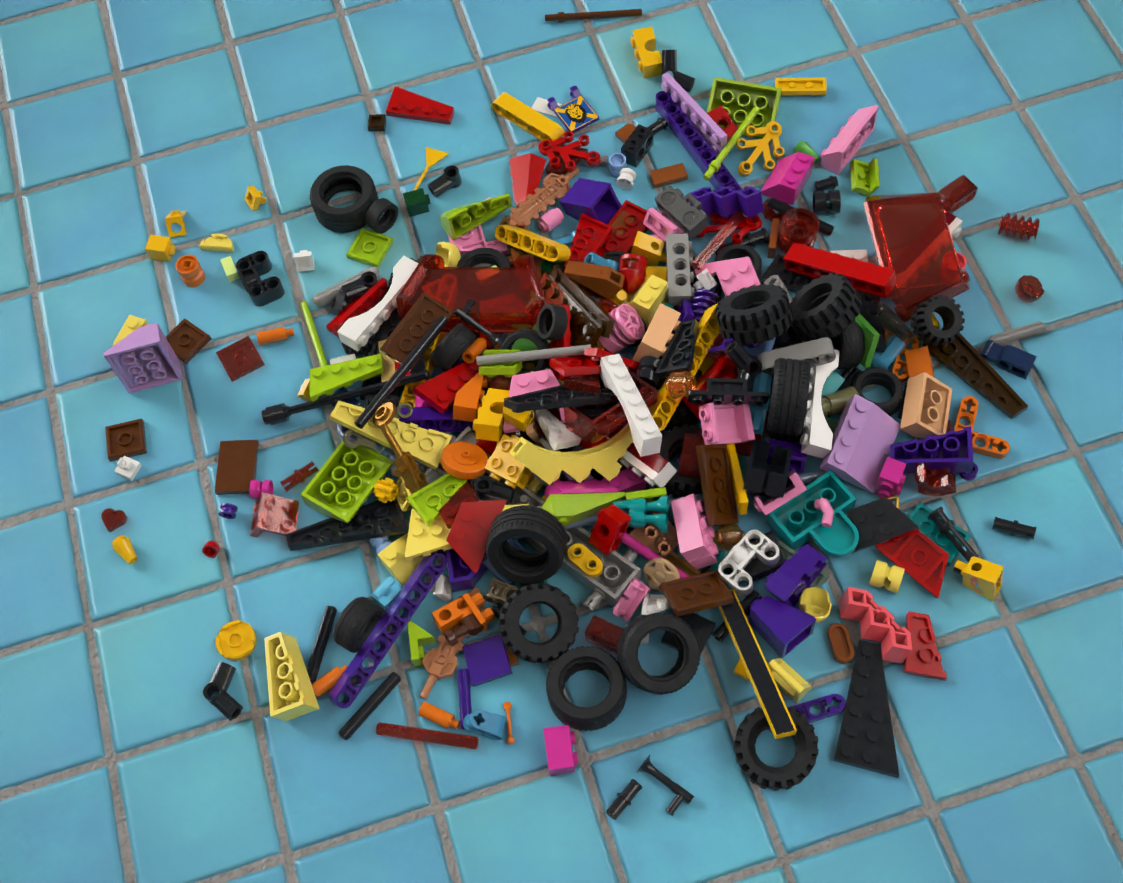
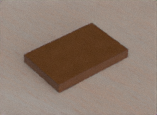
[215,440,259,495]
[660,570,734,616]

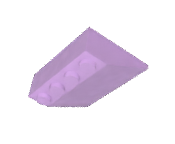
[103,323,183,394]
[820,394,900,494]

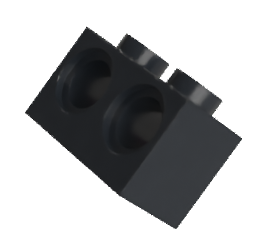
[621,124,654,168]

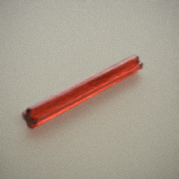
[692,211,744,270]
[376,722,479,749]

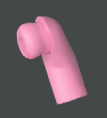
[814,498,834,528]

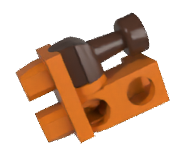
[432,592,495,647]

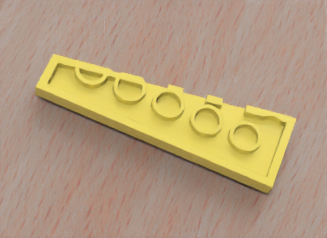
[329,400,452,470]

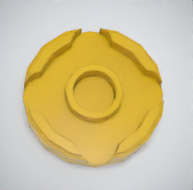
[215,620,257,661]

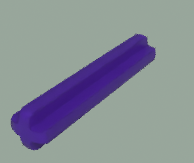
[457,668,472,730]

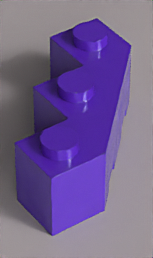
[690,186,764,218]

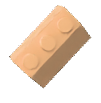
[632,303,681,362]
[900,372,952,438]

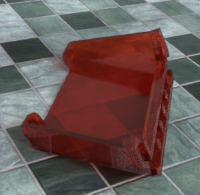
[863,192,970,322]
[396,254,545,333]

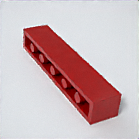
[783,243,896,299]

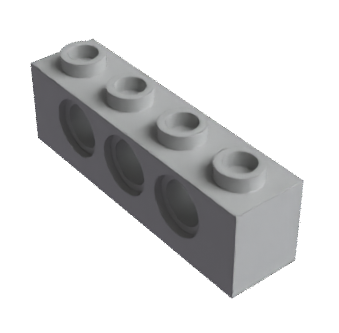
[666,233,694,306]

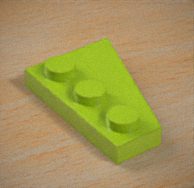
[407,473,468,527]

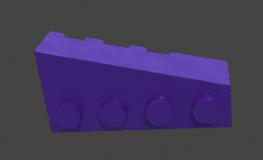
[890,426,973,473]

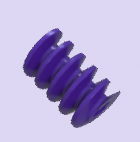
[691,289,718,322]

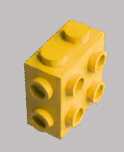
[485,434,533,490]

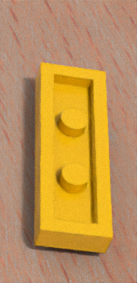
[775,78,827,96]

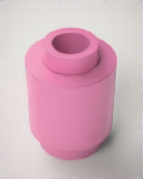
[538,208,564,233]

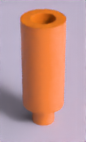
[257,326,295,345]
[462,337,487,364]
[312,665,347,697]
[418,701,460,729]

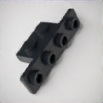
[687,378,769,406]

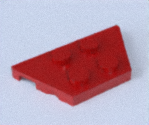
[446,500,506,573]
[875,529,949,598]

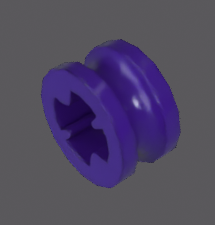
[959,462,978,481]
[219,503,238,519]

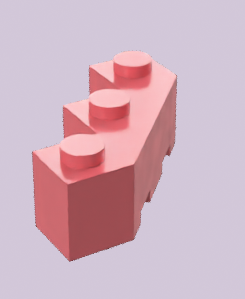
[839,587,912,664]

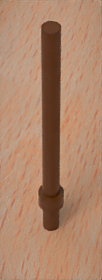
[545,9,642,22]

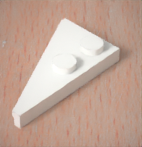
[534,409,581,451]
[642,593,672,615]

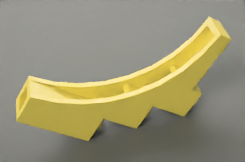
[509,423,633,485]

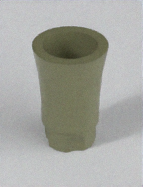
[821,386,859,416]

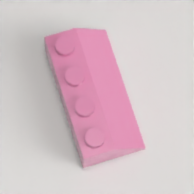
[820,105,879,175]

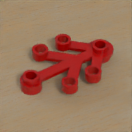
[538,131,601,172]
[696,212,762,247]

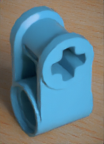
[463,710,506,740]

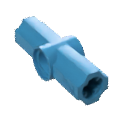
[749,373,772,434]

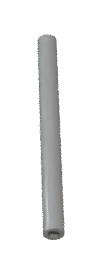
[476,344,591,366]

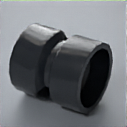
[813,190,841,214]
[633,356,661,393]

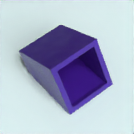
[559,178,621,224]
[749,595,816,658]

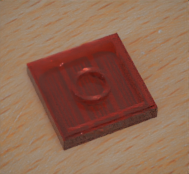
[216,336,265,382]

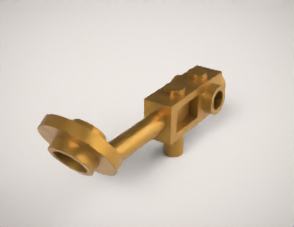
[373,402,428,494]

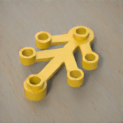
[736,121,785,177]

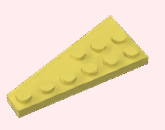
[405,504,529,562]

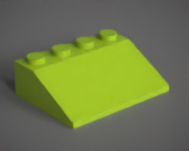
[706,77,782,138]
[301,441,393,523]

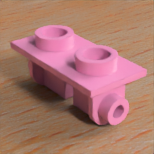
[612,578,650,622]

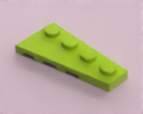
[309,353,384,402]

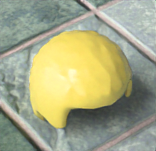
[435,242,461,271]
[798,587,832,623]

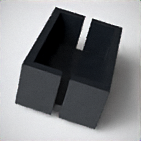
[743,441,792,498]

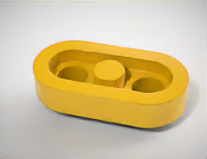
[568,543,603,578]

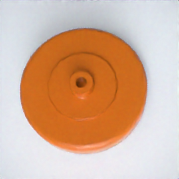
[441,442,488,479]

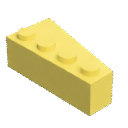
[264,632,320,721]

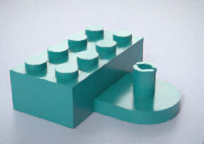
[766,470,859,558]

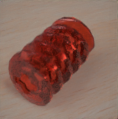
[998,212,1040,240]

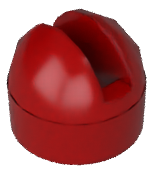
[202,541,219,558]

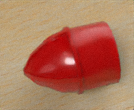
[618,254,648,294]

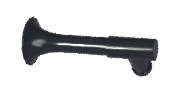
[453,299,503,348]
[637,755,694,816]

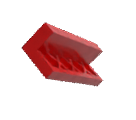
[326,277,388,338]

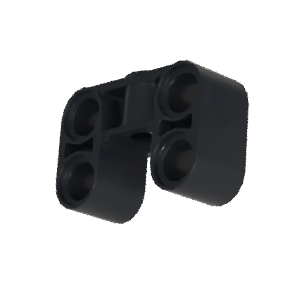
[236,251,285,307]

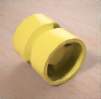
[869,560,905,594]

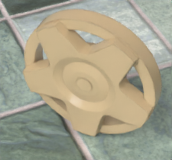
[643,558,680,592]

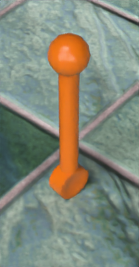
[503,702,515,744]

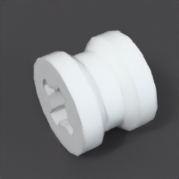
[616,168,636,190]

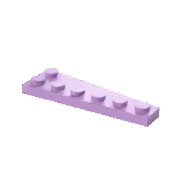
[661,72,727,159]

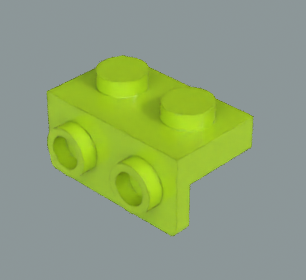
[850,158,880,196]
[479,350,522,377]

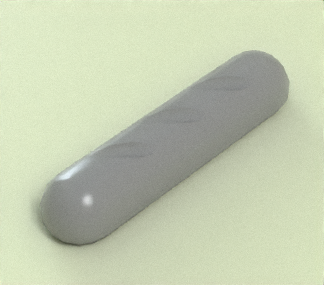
[312,267,379,307]

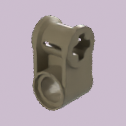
[483,578,519,606]

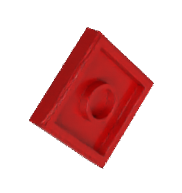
[549,355,601,377]

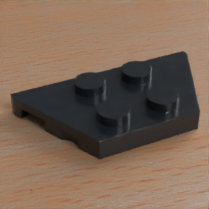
[847,497,919,554]

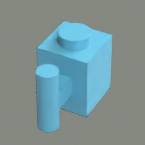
[371,576,403,611]

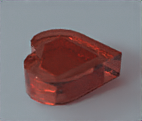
[101,508,128,532]

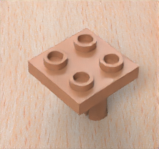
[628,511,679,565]

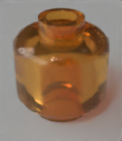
[665,371,697,398]
[714,524,745,550]

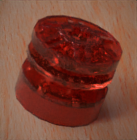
[777,208,820,254]

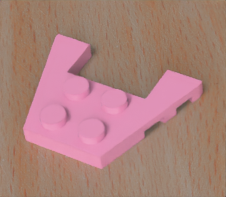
[447,197,509,255]
[693,257,761,296]
[503,369,579,434]

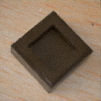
[368,114,386,132]

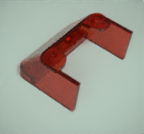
[563,371,658,444]

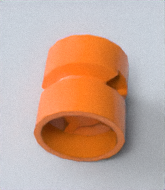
[176,255,205,288]

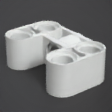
[718,530,780,596]

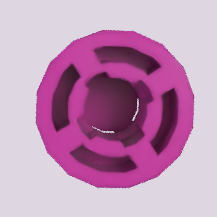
[249,480,274,499]

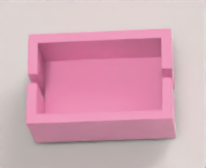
[671,494,718,570]

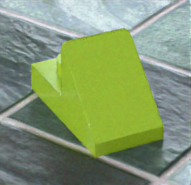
[407,621,436,667]

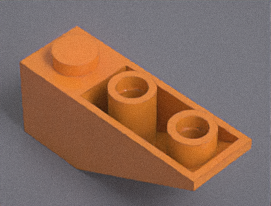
[453,372,488,422]

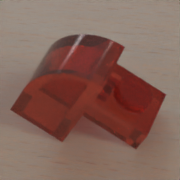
[914,463,956,496]

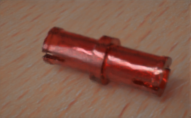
[280,461,319,492]

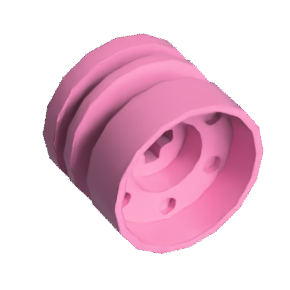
[599,304,645,353]

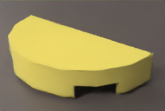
[199,233,234,252]

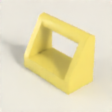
[768,658,812,703]

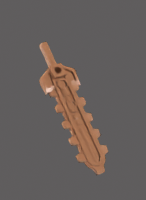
[509,167,580,227]
[419,587,484,700]

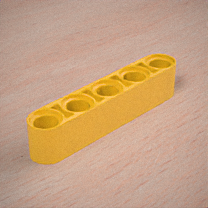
[491,92,565,141]
[495,225,571,262]

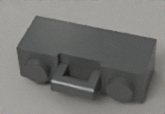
[654,185,708,239]

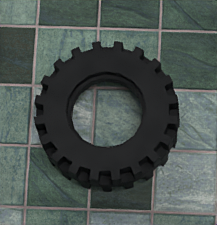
[734,707,819,791]

